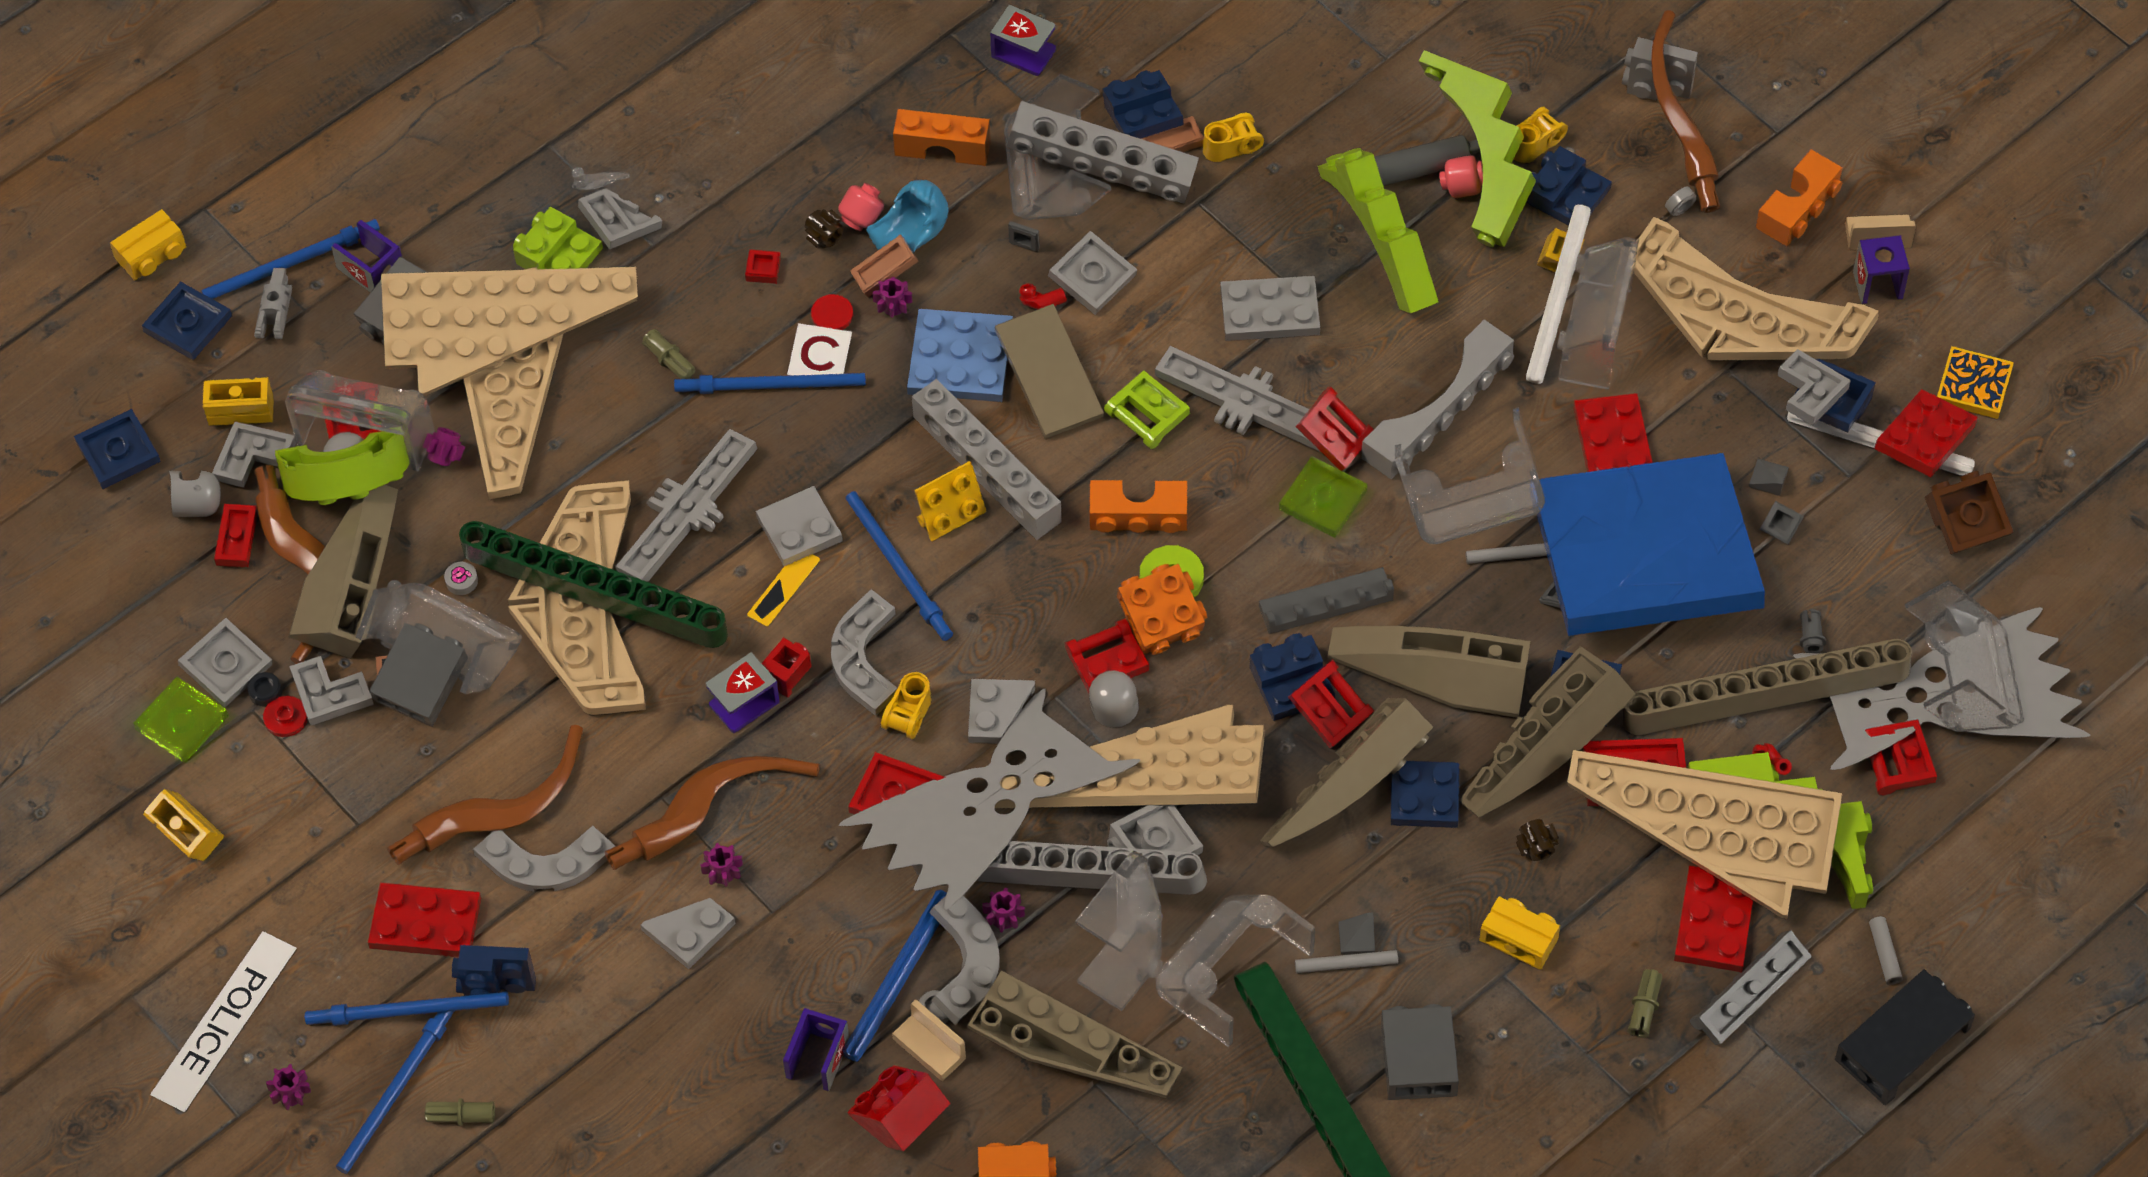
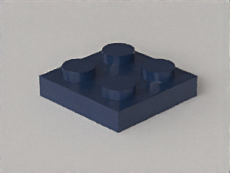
[142,281,232,360]
[74,409,161,490]
[1391,761,1459,828]

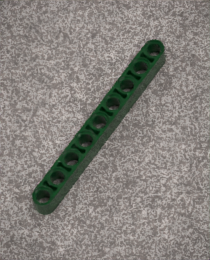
[459,521,728,648]
[1234,961,1391,1177]

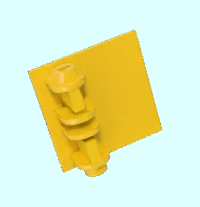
[914,461,987,542]

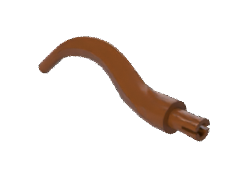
[1651,10,1721,213]
[255,465,325,664]
[387,725,583,865]
[605,756,820,870]

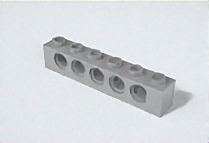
[1007,101,1199,204]
[912,379,1062,540]

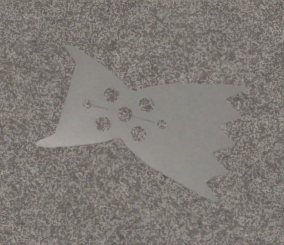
[1793,607,2090,770]
[839,689,1140,910]

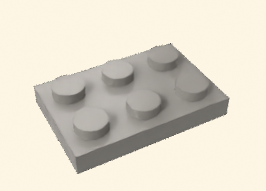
[1220,276,1320,341]

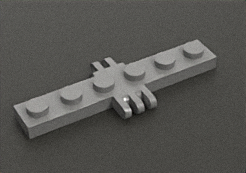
[1155,346,1321,452]
[616,429,757,582]

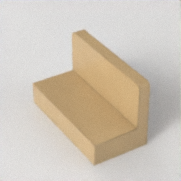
[1845,215,1916,250]
[892,999,966,1081]

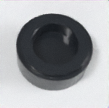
[247,672,282,707]

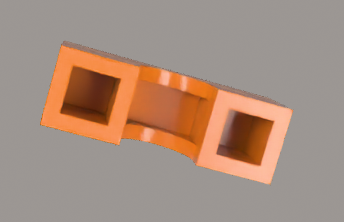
[893,109,991,166]
[1756,149,1843,246]
[1089,480,1187,533]

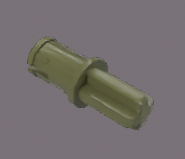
[642,329,695,379]
[1627,969,1662,1038]
[425,1098,495,1126]

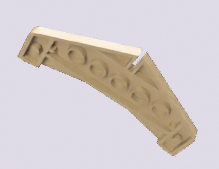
[1629,217,1879,360]
[508,480,646,715]

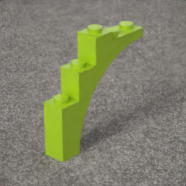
[1317,148,1439,314]
[1688,752,1873,909]

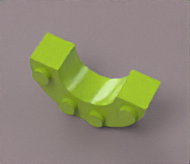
[275,428,410,505]

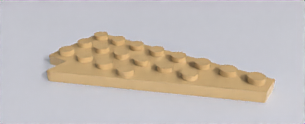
[381,267,638,397]
[464,267,563,500]
[994,705,1265,808]
[1567,750,1842,919]

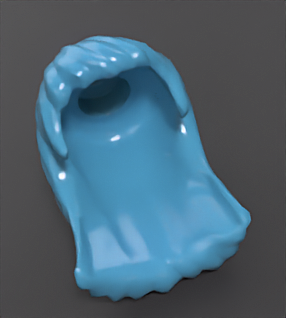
[866,180,949,253]

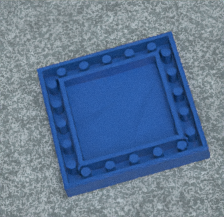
[1532,453,1765,636]

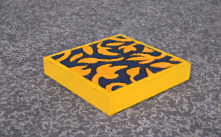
[1937,346,2014,419]

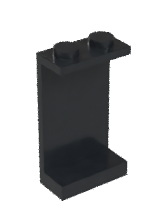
[1835,969,1975,1106]

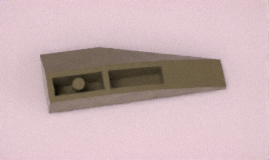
[288,485,398,658]
[1327,626,1531,718]
[967,971,1182,1098]

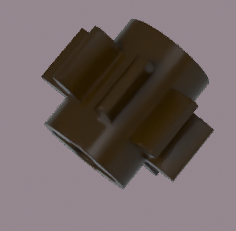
[805,209,843,248]
[1516,819,1559,861]

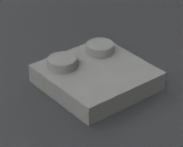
[1048,231,1137,315]
[756,486,843,566]
[178,618,273,708]

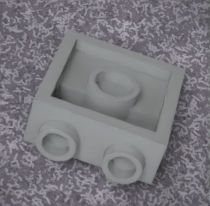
[1622,37,1698,101]
[1107,805,1203,874]

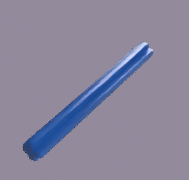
[843,890,947,1062]

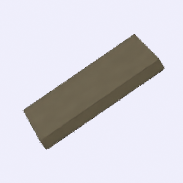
[995,304,1104,439]

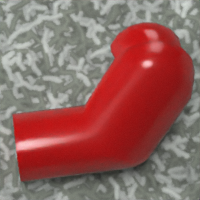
[1019,283,1067,310]
[1752,743,1792,775]

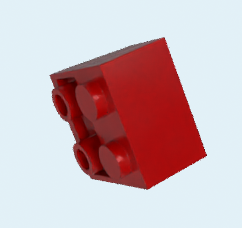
[847,1065,951,1152]

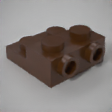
[1924,471,2014,555]

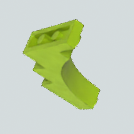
[1419,50,1536,247]

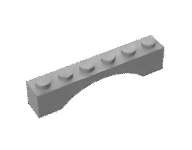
[1361,319,1514,479]

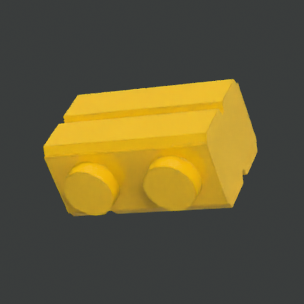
[110,209,187,281]
[203,377,274,426]
[143,789,224,861]
[1479,896,1560,970]

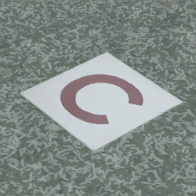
[787,323,852,375]

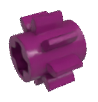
[873,277,913,318]
[422,427,465,466]
[700,843,743,887]
[982,888,1025,933]
[266,1064,311,1110]

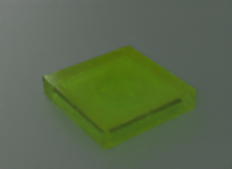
[1279,456,1368,538]
[133,677,229,763]

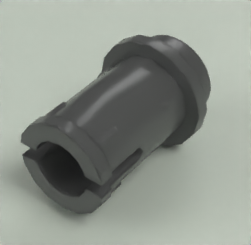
[1800,609,1826,653]

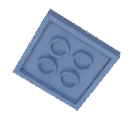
[907,309,1013,402]

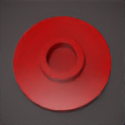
[811,294,853,330]
[263,696,308,737]

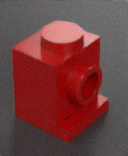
[762,637,811,698]

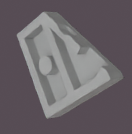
[578,188,662,249]
[968,679,1035,744]
[641,898,736,969]

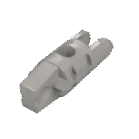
[254,268,292,339]

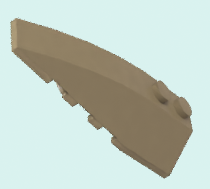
[1459,646,1636,817]
[1260,698,1433,847]

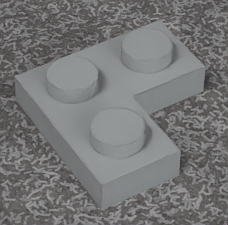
[1778,349,1851,426]
[212,421,296,487]
[289,656,374,726]

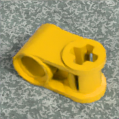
[1514,107,1568,164]
[1202,112,1264,162]
[881,672,932,740]

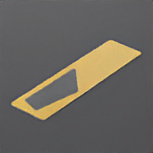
[747,554,820,626]

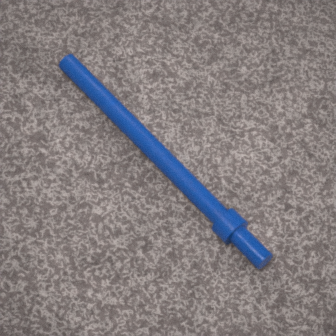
[201,219,380,299]
[674,373,866,394]
[845,491,953,641]
[305,992,509,1026]
[336,1011,454,1174]

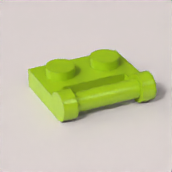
[1104,370,1190,449]

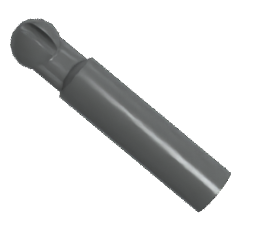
[1375,135,1481,186]

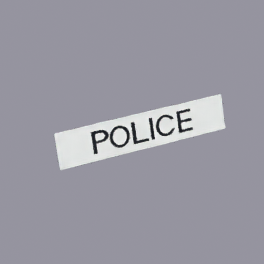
[150,931,297,1112]

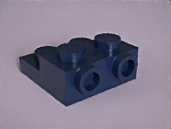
[1102,70,1184,139]
[1526,146,1612,226]
[1795,359,1876,433]
[1249,633,1335,721]
[452,945,536,996]

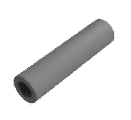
[1869,917,1903,985]

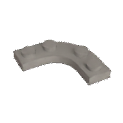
[831,589,897,716]
[473,826,615,892]
[929,896,1000,1025]

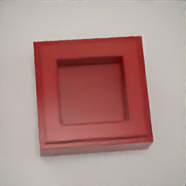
[745,249,781,284]

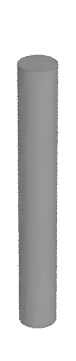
[1465,543,1547,564]
[1295,950,1398,973]

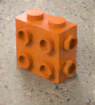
[1117,564,1207,655]
[978,1141,1056,1177]

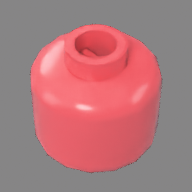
[1439,155,1483,198]
[838,183,884,231]

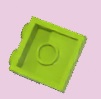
[513,207,603,270]

